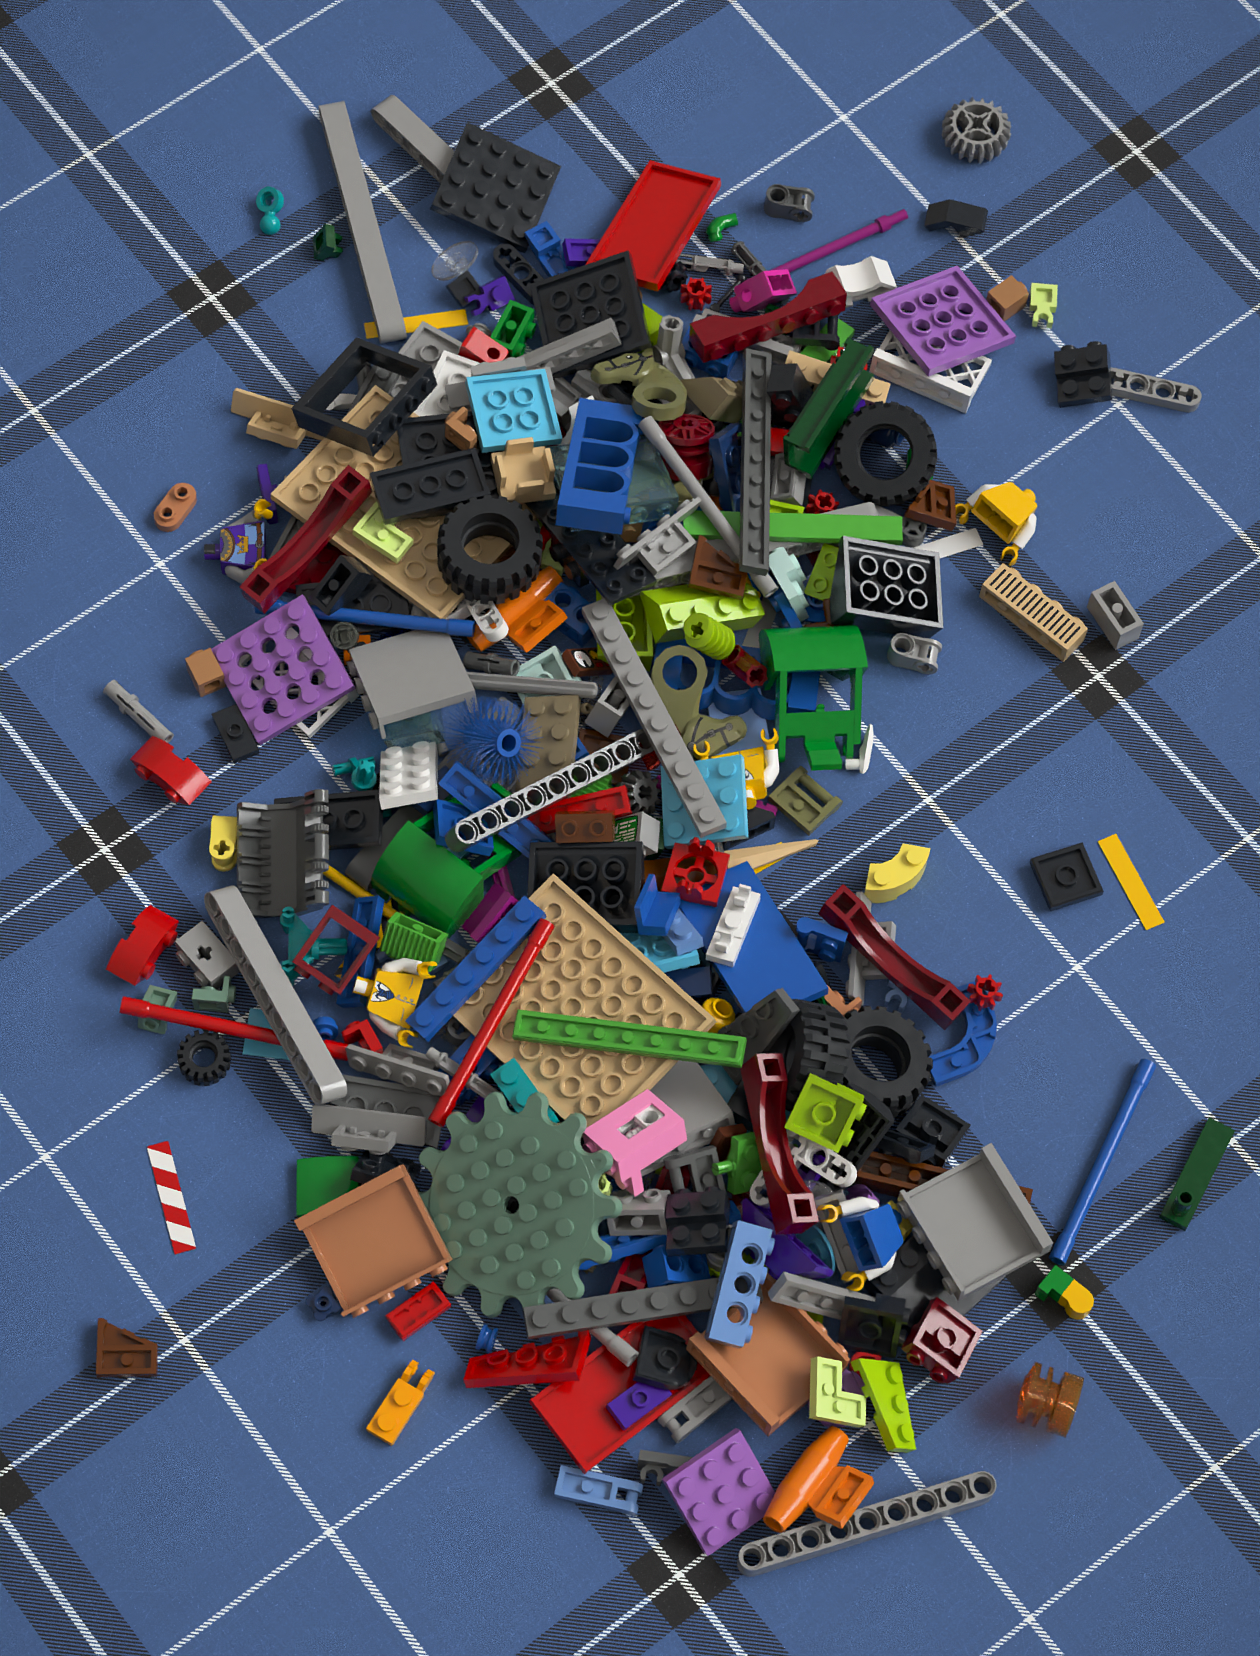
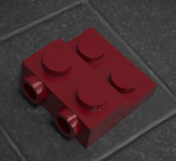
[901,1296,983,1384]

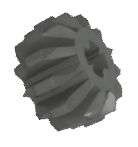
[615,770,662,814]

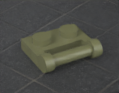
[768,766,843,836]

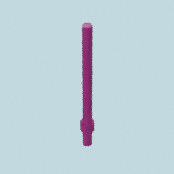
[769,209,908,273]

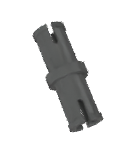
[463,651,520,676]

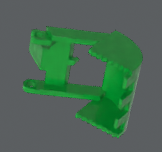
[758,625,868,771]
[371,782,522,939]

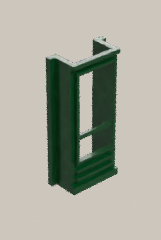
[783,338,874,479]

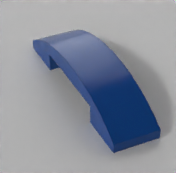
[525,221,576,277]

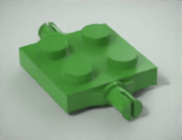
[712,1132,798,1195]

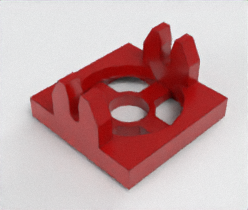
[661,837,730,907]

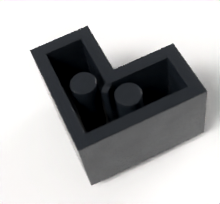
[766,363,814,424]

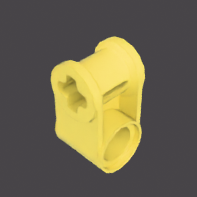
[209,815,237,872]

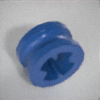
[476,1324,499,1354]

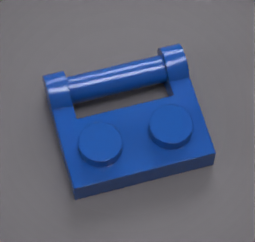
[796,917,849,963]

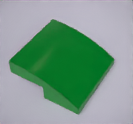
[296,1156,360,1218]

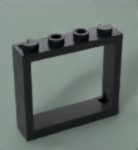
[291,337,438,457]

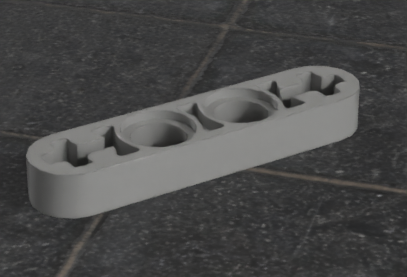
[1111,368,1202,412]

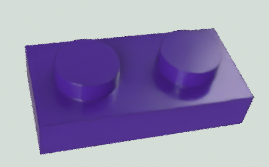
[562,238,601,267]

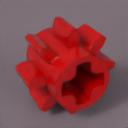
[680,277,712,311]
[804,489,839,514]
[967,974,1003,1011]

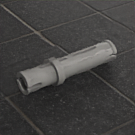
[103,680,174,743]

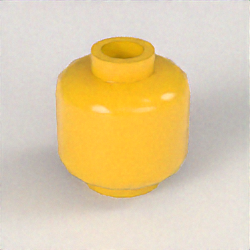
[701,998,735,1033]

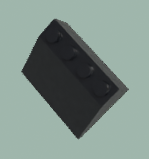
[830,536,943,638]
[527,841,645,933]
[864,1236,1010,1333]

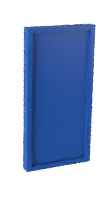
[679,861,828,1013]

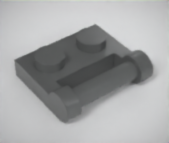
[663,1145,725,1194]

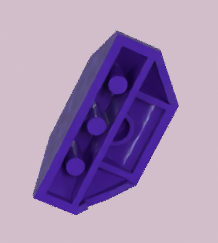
[742,1198,834,1280]

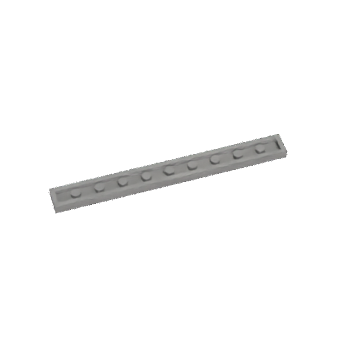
[582,599,727,838]

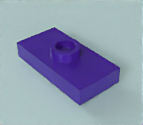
[256,463,278,525]
[606,1382,672,1431]

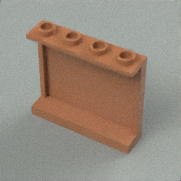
[294,1164,452,1318]
[686,1273,850,1436]

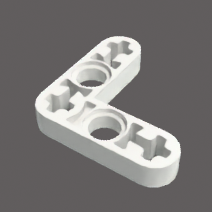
[427,598,509,642]
[750,1130,857,1208]

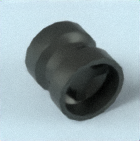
[330,622,359,650]

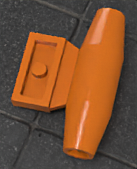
[467,566,568,653]
[763,1426,874,1533]

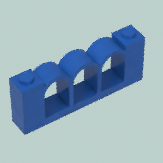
[556,398,645,535]
[653,639,820,720]

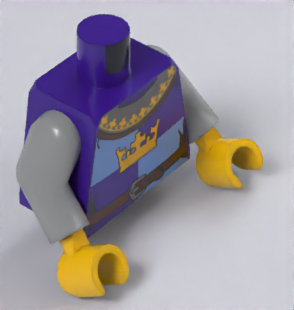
[204,499,273,584]

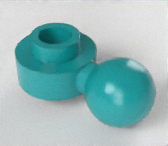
[256,186,284,235]

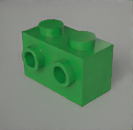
[490,300,537,358]

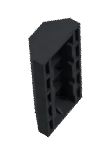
[804,1083,895,1198]

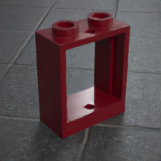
[292,904,380,996]

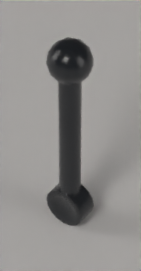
[710,274,747,313]

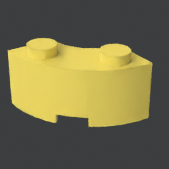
[864,843,931,903]

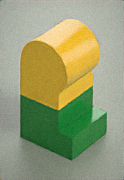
[1035,1265,1094,1320]

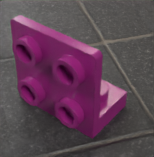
[462,883,519,943]

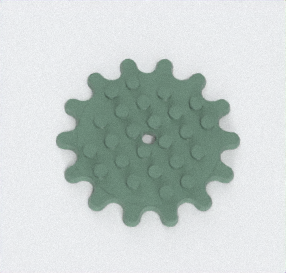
[418,1092,623,1318]

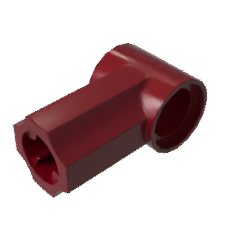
[722,644,768,687]

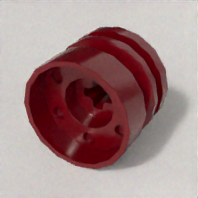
[656,414,715,481]

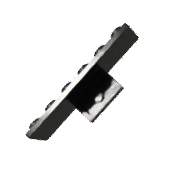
[525,477,656,605]

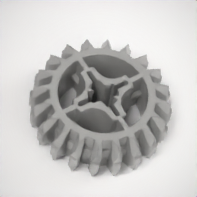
[942,97,1011,164]

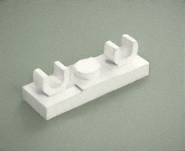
[706,884,760,967]

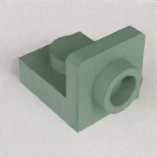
[192,976,236,1012]
[138,985,177,1034]

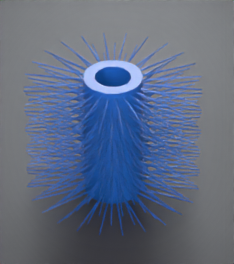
[440,696,543,785]

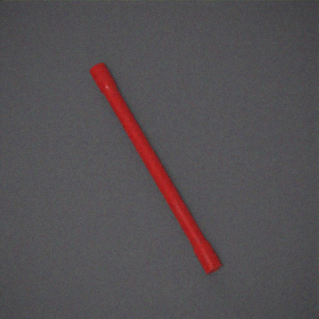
[428,918,555,1128]
[119,996,348,1061]

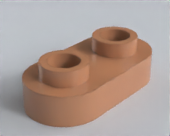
[154,483,197,532]

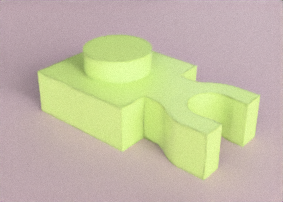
[1029,283,1058,328]

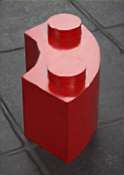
[130,736,212,805]
[106,905,179,986]

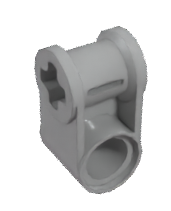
[887,633,942,674]

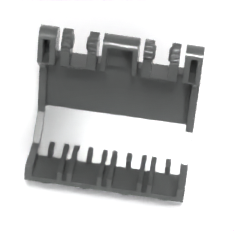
[237,789,329,918]

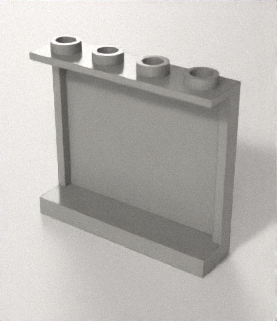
[346,630,478,739]
[641,1060,735,1176]
[896,1143,1053,1301]

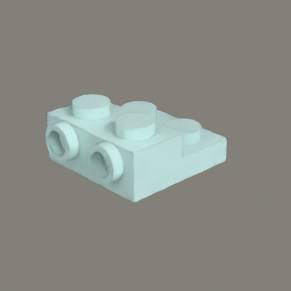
[769,547,809,622]
[517,646,582,705]

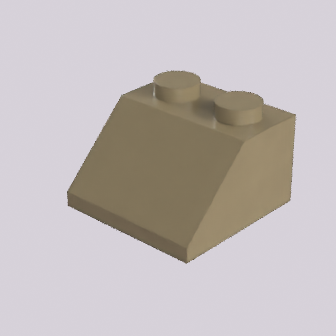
[680,377,742,423]

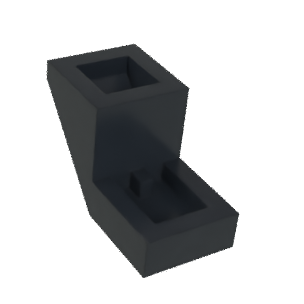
[924,199,988,238]

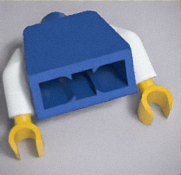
[816,1197,903,1291]

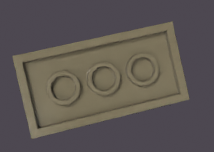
[515,695,581,803]

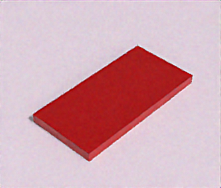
[585,160,721,291]
[529,1315,711,1474]

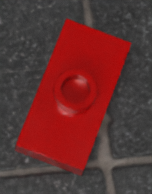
[385,1281,451,1341]

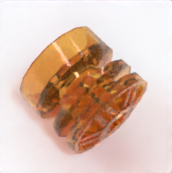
[1016,1361,1084,1438]

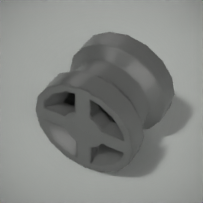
[902,517,927,547]

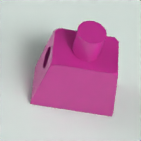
[729,269,797,313]

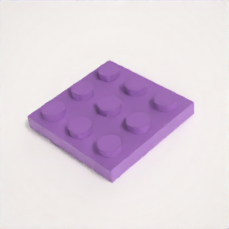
[662,1428,775,1556]

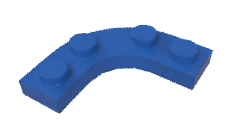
[929,981,997,1087]

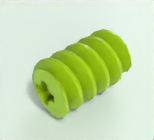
[683,613,735,660]

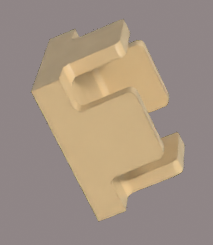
[490,437,556,503]

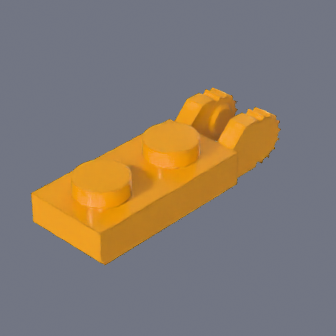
[366,1360,435,1446]

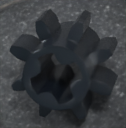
[660,261,688,292]

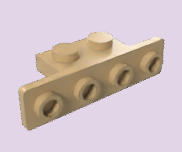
[231,388,325,449]

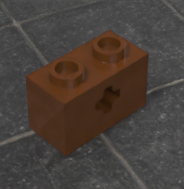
[555,810,615,843]

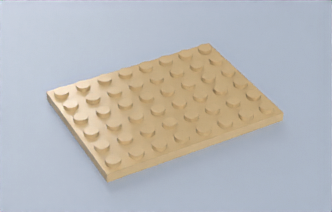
[271,385,538,619]
[453,874,716,1139]

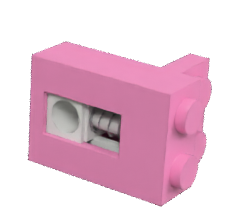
[583,1089,687,1197]

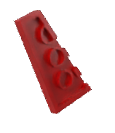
[463,1330,591,1388]

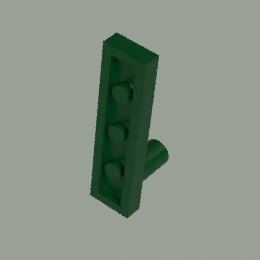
[1159,1117,1235,1231]

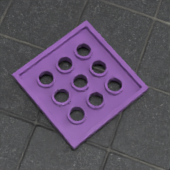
[870,266,1016,377]
[211,594,356,745]

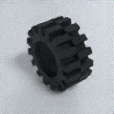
[177,1030,231,1086]

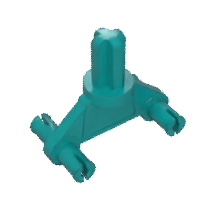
[332,756,392,818]
[280,906,347,986]

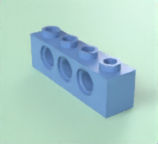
[704,1220,775,1349]

